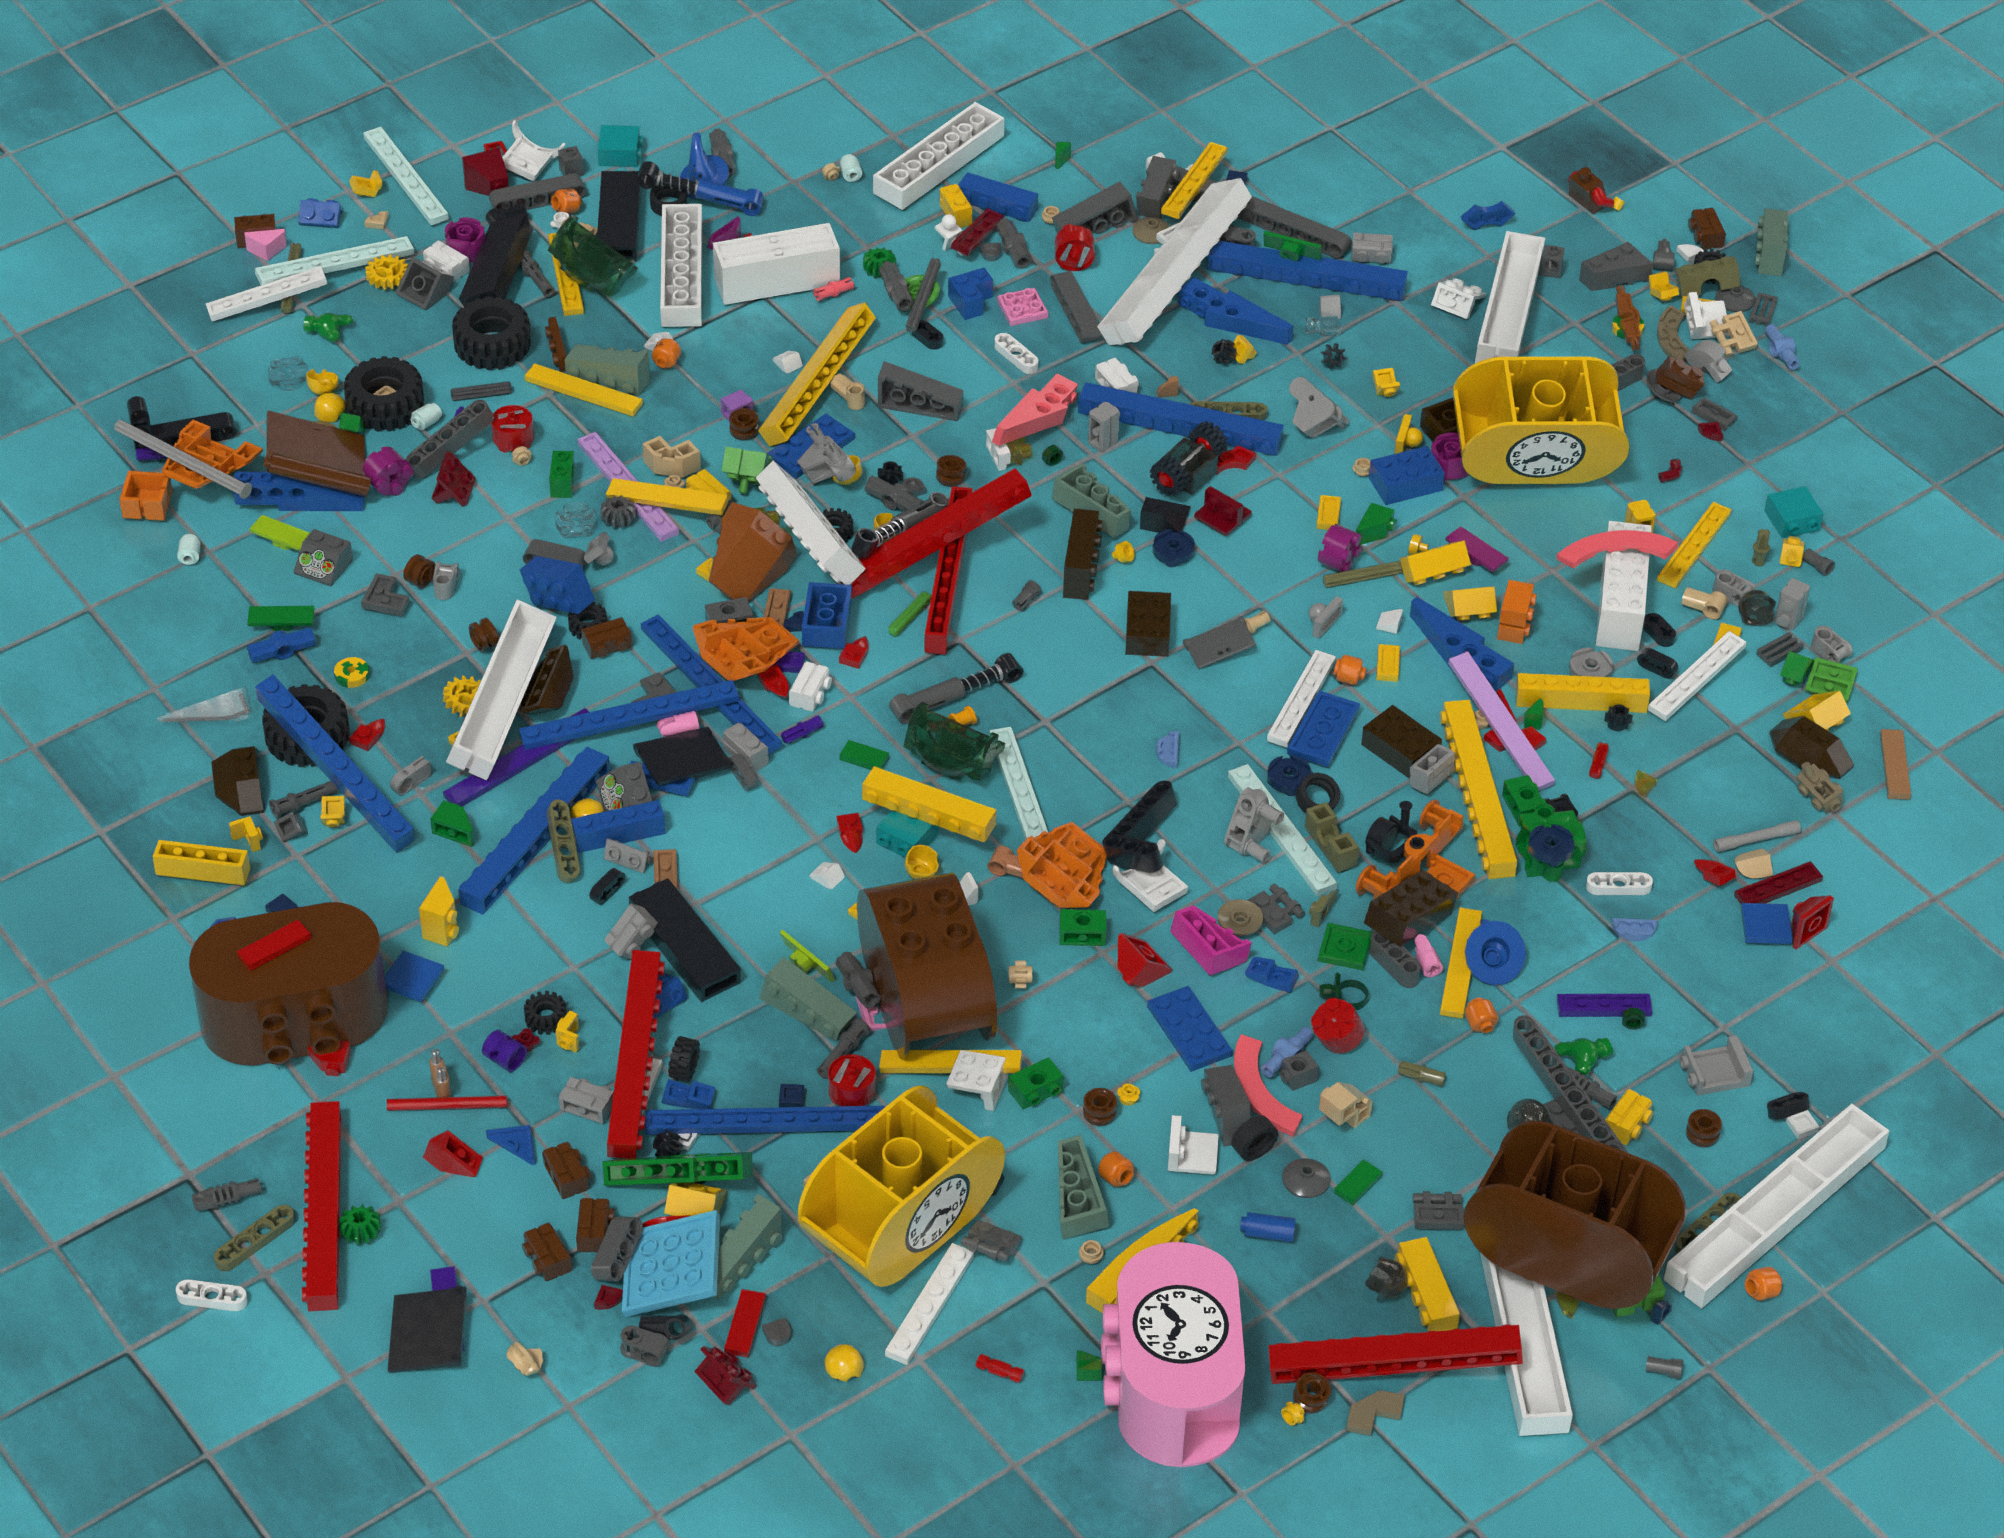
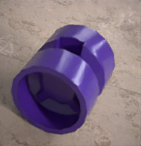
[482,1029,527,1072]

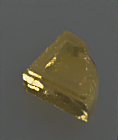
[1634,770,1657,797]
[1556,1291,1581,1319]

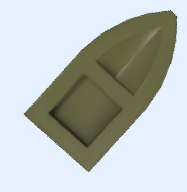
[1309,889,1339,928]

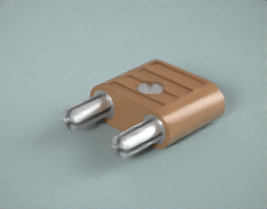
[429,1048,451,1098]

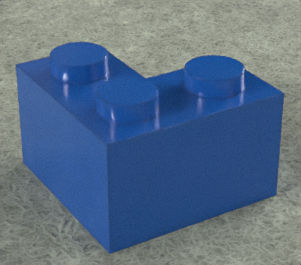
[948,267,993,320]

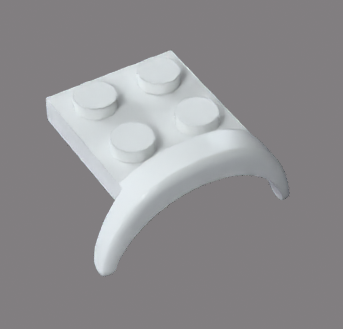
[502,120,565,181]
[1113,839,1188,912]

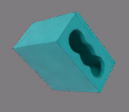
[597,125,644,167]
[1764,486,1824,539]
[876,810,939,858]

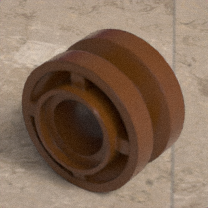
[729,408,758,440]
[936,455,966,486]
[403,554,436,588]
[468,617,498,652]
[1083,1088,1117,1126]
[1686,1109,1722,1147]
[1293,1373,1331,1413]

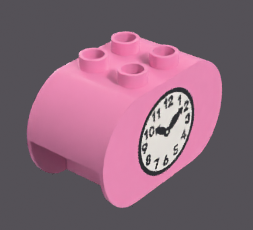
[1101,1242,1245,1467]

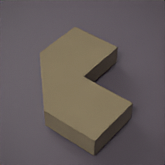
[1346,1390,1405,1436]

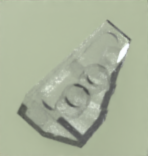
[157,686,252,722]

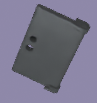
[1183,616,1256,669]

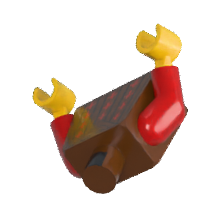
[1568,167,1625,215]

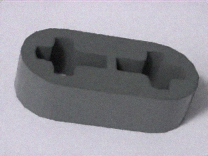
[729,754,757,791]

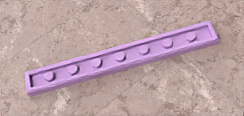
[577,432,679,542]
[1448,652,1555,791]

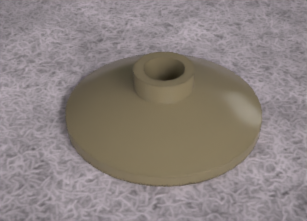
[1132,217,1171,244]
[1217,899,1263,936]

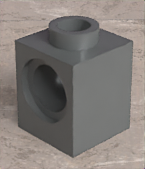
[558,146,584,176]
[1540,245,1565,278]
[1280,1050,1319,1091]

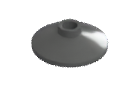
[1715,285,1756,312]
[1646,369,1681,402]
[1282,1158,1331,1198]

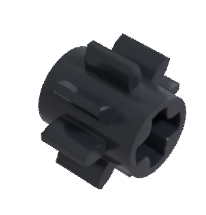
[1211,339,1237,365]
[1320,343,1346,368]
[878,461,903,485]
[1604,704,1633,731]
[653,1130,683,1157]

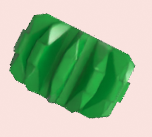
[863,247,896,279]
[339,1203,381,1246]

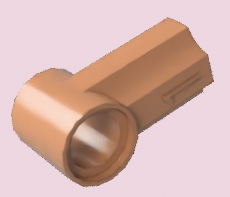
[987,846,1023,878]

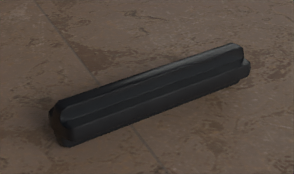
[451,381,512,401]

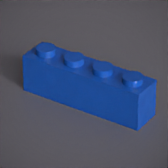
[958,172,1038,222]
[571,800,665,853]

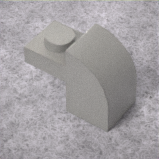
[1683,340,1732,383]

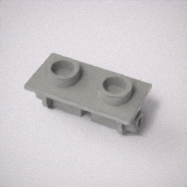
[604,838,652,873]

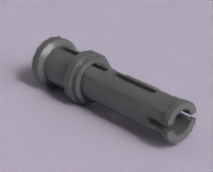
[519,251,555,297]
[269,781,338,819]
[816,1018,871,1079]

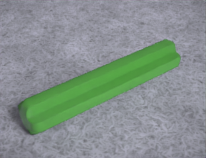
[888,591,931,636]

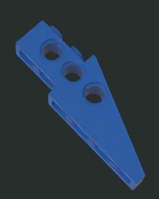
[1178,277,1293,345]
[234,472,365,511]
[1410,597,1514,692]

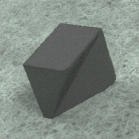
[274,812,307,842]

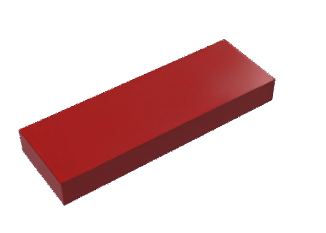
[237,919,311,971]
[724,1289,766,1358]

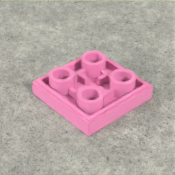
[997,288,1048,326]

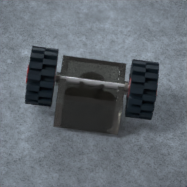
[1150,421,1228,496]

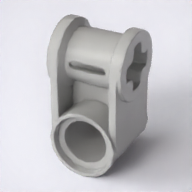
[433,561,460,600]
[1712,569,1756,607]
[1811,626,1853,663]

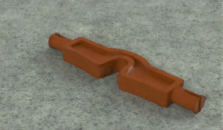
[1615,285,1641,351]

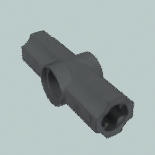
[709,128,735,178]
[996,218,1031,269]
[879,261,913,312]
[865,475,924,511]
[836,952,881,1008]

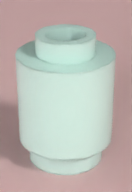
[840,154,862,182]
[411,403,442,430]
[177,534,200,565]

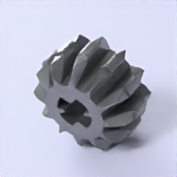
[600,495,636,529]

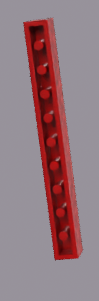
[837,468,1032,599]
[924,486,973,654]
[607,950,665,1159]
[302,1101,342,1312]
[1269,1324,1523,1384]

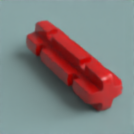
[1589,742,1609,779]
[975,1354,1024,1383]

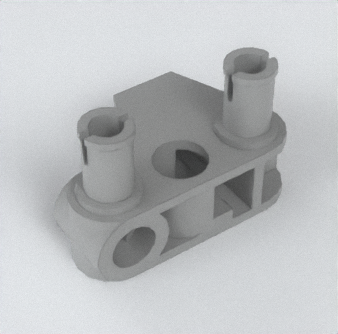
[1289,376,1349,438]
[797,423,856,484]
[1224,787,1284,863]

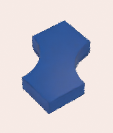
[1461,201,1515,230]

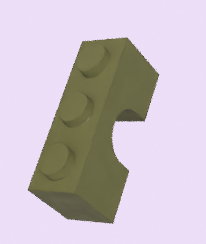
[1675,256,1740,298]
[1305,802,1359,873]

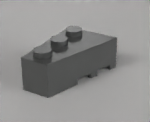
[1136,156,1179,219]
[1579,242,1653,291]
[1201,1065,1250,1147]

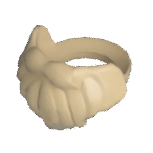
[506,1342,543,1376]

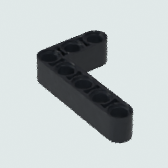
[127,396,237,450]
[1102,780,1177,873]

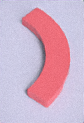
[1557,530,1678,569]
[1234,1034,1303,1137]

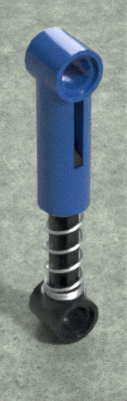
[637,161,764,216]

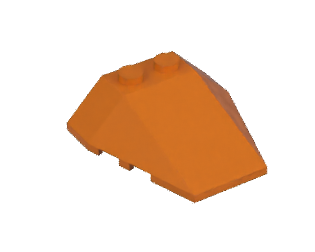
[162,420,263,489]
[693,617,799,681]
[1016,822,1106,908]

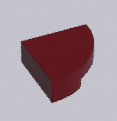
[1697,422,1723,441]
[594,1285,623,1310]

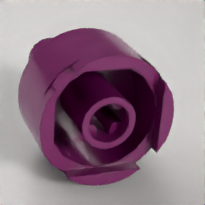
[445,217,485,263]
[1431,433,1469,481]
[363,446,414,496]
[1318,524,1362,572]

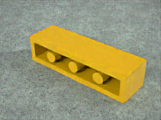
[152,840,251,885]
[1395,1237,1460,1331]

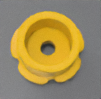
[1117,1083,1140,1106]
[1281,1401,1304,1426]

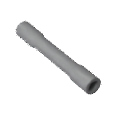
[1713,820,1801,853]

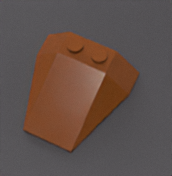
[709,502,797,602]

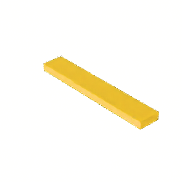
[1161,142,1228,219]
[548,233,584,316]
[525,363,643,417]
[606,478,729,515]
[1657,502,1732,589]
[1440,907,1482,1019]
[879,1050,1023,1073]

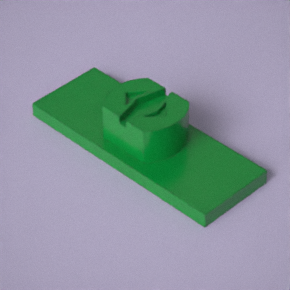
[1263,231,1322,261]
[247,606,315,631]

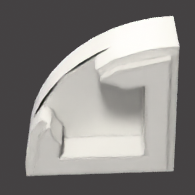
[1676,244,1703,262]

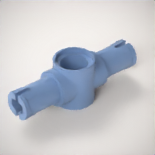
[1765,324,1800,370]
[1261,1027,1313,1078]

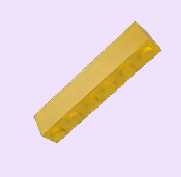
[1515,673,1650,713]
[862,766,997,843]

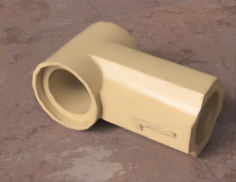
[830,373,866,410]
[1681,587,1728,620]

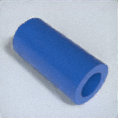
[1240,1212,1296,1242]

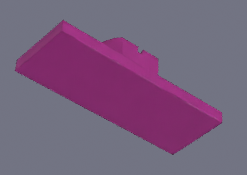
[1445,526,1509,572]

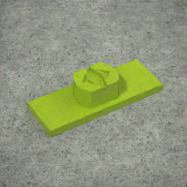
[249,515,310,551]
[779,929,835,983]

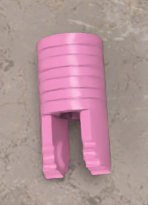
[656,711,699,737]
[1414,934,1443,978]

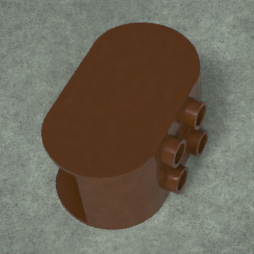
[857,872,997,1058]
[189,902,388,1065]
[1464,1121,1687,1309]

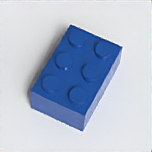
[1369,446,1445,505]
[520,556,595,614]
[802,582,852,649]

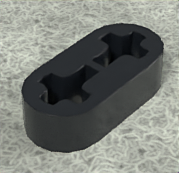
[912,320,943,350]
[1643,613,1676,647]
[1637,648,1678,678]
[589,868,625,905]
[1767,1092,1810,1120]

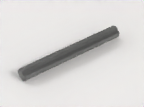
[905,258,941,332]

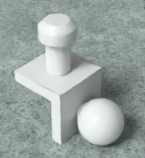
[934,214,964,256]

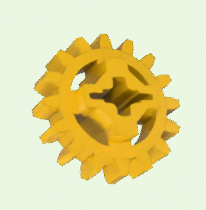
[365,254,408,290]
[442,675,481,717]

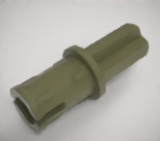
[1752,529,1770,567]
[1398,1061,1446,1087]

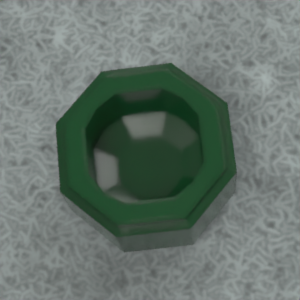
[1042,444,1063,466]
[1622,1008,1645,1029]

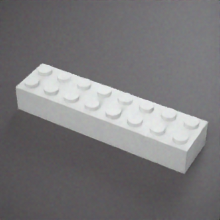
[873,102,1004,210]
[660,204,702,327]
[756,460,866,585]

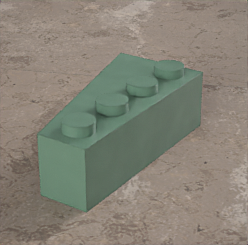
[1755,208,1788,276]
[565,344,650,396]
[1052,462,1131,538]
[759,957,857,1042]
[1058,1135,1109,1240]
[714,1193,782,1299]

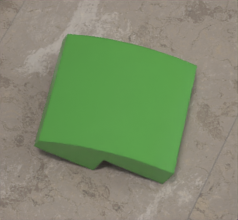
[1805,657,1858,703]

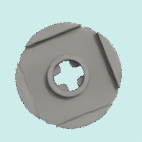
[1569,648,1613,677]

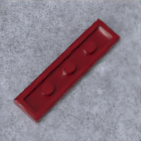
[951,208,1004,256]
[1734,861,1823,905]

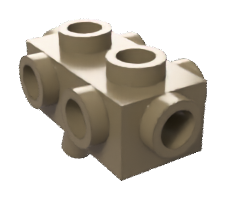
[1796,762,1844,813]

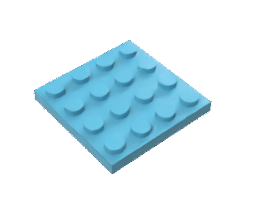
[622,1210,720,1317]

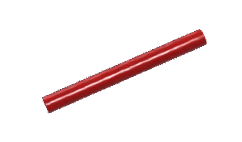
[387,1096,507,1111]

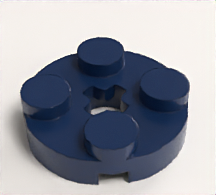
[1152,529,1195,568]
[1267,755,1312,796]
[1528,824,1574,867]

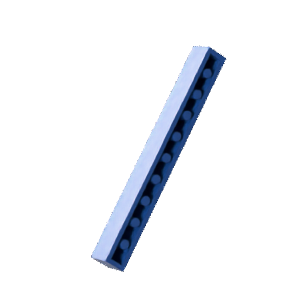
[1207,241,1408,301]
[1078,382,1284,456]
[255,674,414,853]
[458,747,610,915]

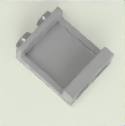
[1679,1036,1753,1096]

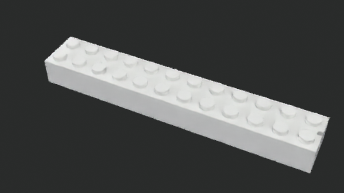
[1097,178,1252,346]
[1664,1104,1890,1309]

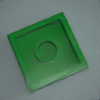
[1318,923,1372,971]

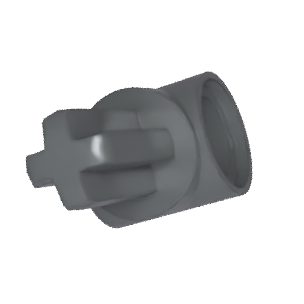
[1653,238,1675,270]

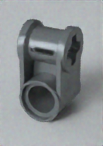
[1219,225,1256,247]
[620,1325,670,1367]

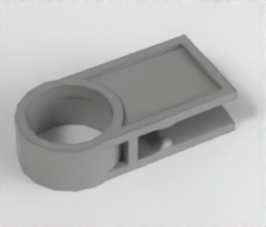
[390,755,431,795]

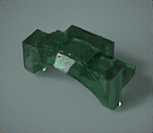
[547,214,638,297]
[903,702,1006,781]

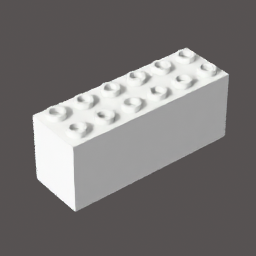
[713,223,840,305]
[1595,521,1651,651]

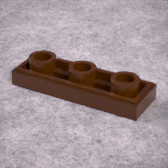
[545,317,566,372]

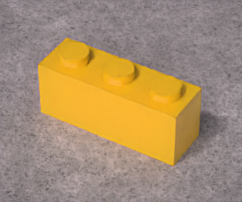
[1400,540,1471,585]

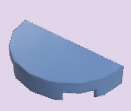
[1156,731,1179,768]
[1611,918,1658,942]

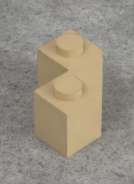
[642,436,701,478]
[1319,1082,1373,1128]

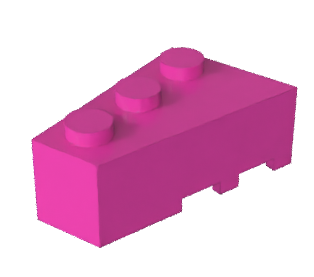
[1170,905,1252,975]

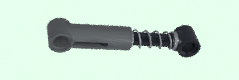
[851,492,949,558]
[889,653,1024,724]

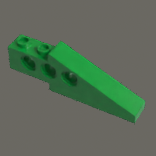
[602,1152,754,1186]

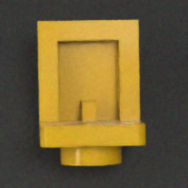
[349,170,382,197]
[1649,271,1679,301]
[1372,368,1400,397]
[1780,536,1804,567]
[320,796,345,828]
[229,816,263,852]
[555,1010,579,1052]

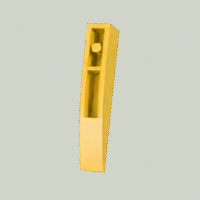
[1086,1208,1199,1314]

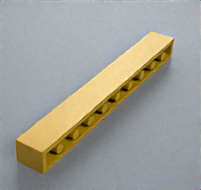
[758,302,876,447]
[1439,700,1517,879]

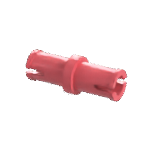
[813,277,854,301]

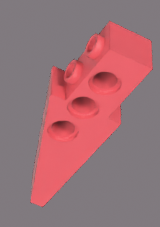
[992,374,1078,446]

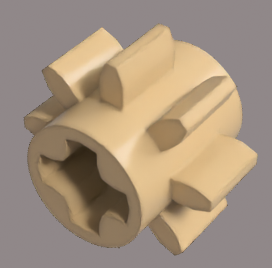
[1009,960,1032,989]

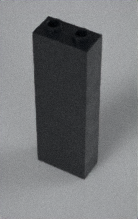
[596,171,641,262]
[459,214,533,306]
[629,878,741,1002]

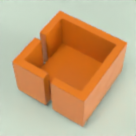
[119,471,173,521]
[1497,580,1537,644]

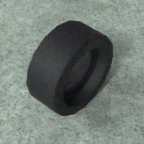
[650,185,687,216]
[1296,772,1341,813]
[1231,1115,1279,1161]

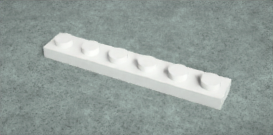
[206,266,327,322]
[1648,631,1746,721]
[1267,650,1336,748]
[885,1243,974,1365]

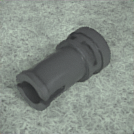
[1802,548,1835,576]
[1012,580,1041,611]
[1646,1356,1683,1379]

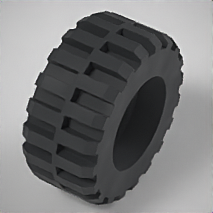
[452,297,531,370]
[344,356,424,431]
[262,684,350,767]

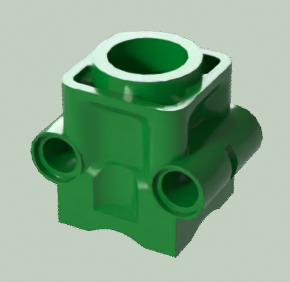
[1515,804,1586,882]

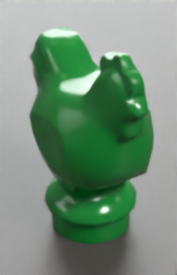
[303,313,353,342]
[1554,1038,1613,1075]

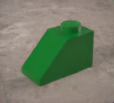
[1356,503,1396,545]
[1780,651,1815,686]
[430,800,474,847]

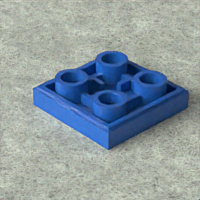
[1741,903,1792,944]
[385,950,444,1002]

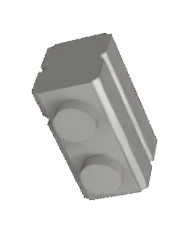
[1351,233,1393,264]
[1088,402,1120,452]
[1774,578,1810,630]
[723,722,768,773]
[1410,744,1455,794]
[604,903,658,959]
[559,1077,614,1124]

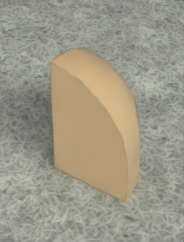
[1734,848,1773,879]

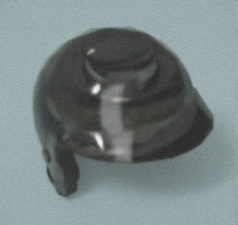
[1738,590,1776,626]
[1507,1098,1549,1130]
[1365,1256,1408,1300]

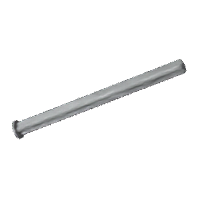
[114,420,252,499]

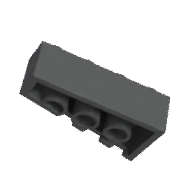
[1052,181,1138,234]
[878,361,964,421]

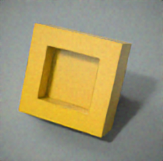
[1233,335,1257,364]

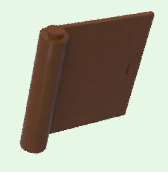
[264,410,371,497]

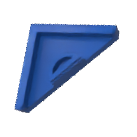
[486,1125,535,1165]

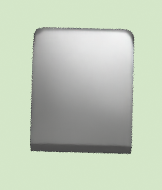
[1319,295,1341,321]

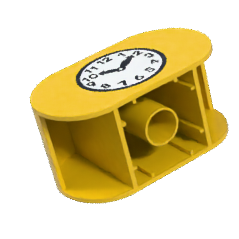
[1452,357,1629,484]
[798,1085,1005,1287]

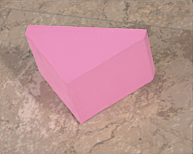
[244,229,287,261]

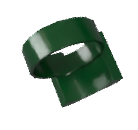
[1319,972,1368,1010]

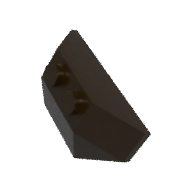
[519,644,574,713]
[1769,716,1854,779]
[211,746,264,816]

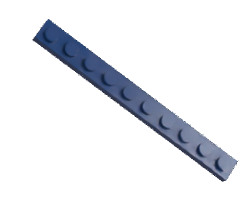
[641,614,782,754]
[519,680,739,750]
[645,1106,885,1135]

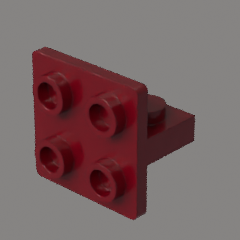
[432,451,475,507]
[1194,486,1252,536]
[694,1346,757,1405]

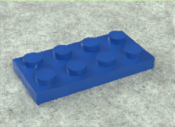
[767,414,855,479]
[1287,690,1360,767]
[1147,985,1233,1072]

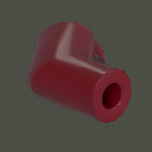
[1658,459,1683,483]

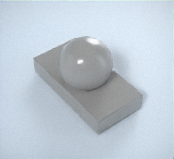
[584,532,614,566]
[1308,596,1343,639]

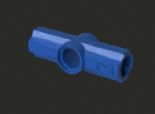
[247,627,316,663]

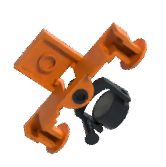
[1355,799,1475,900]

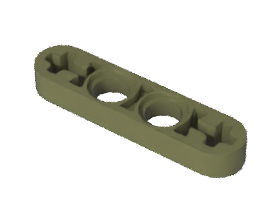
[1189,401,1268,421]
[546,799,580,883]
[1675,1193,1742,1254]
[214,1205,295,1271]

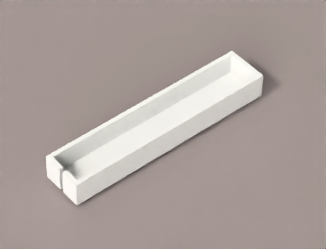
[1475,231,1545,363]
[446,599,557,780]
[1480,1252,1573,1436]

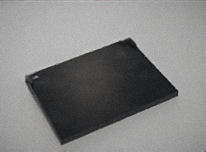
[633,726,732,786]
[388,1286,467,1373]

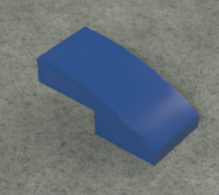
[1245,956,1299,992]
[661,1079,715,1109]

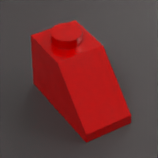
[308,1041,351,1076]
[423,1130,483,1177]

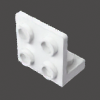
[1431,278,1487,319]
[1684,292,1729,340]
[947,1050,1008,1111]
[1168,1115,1218,1175]

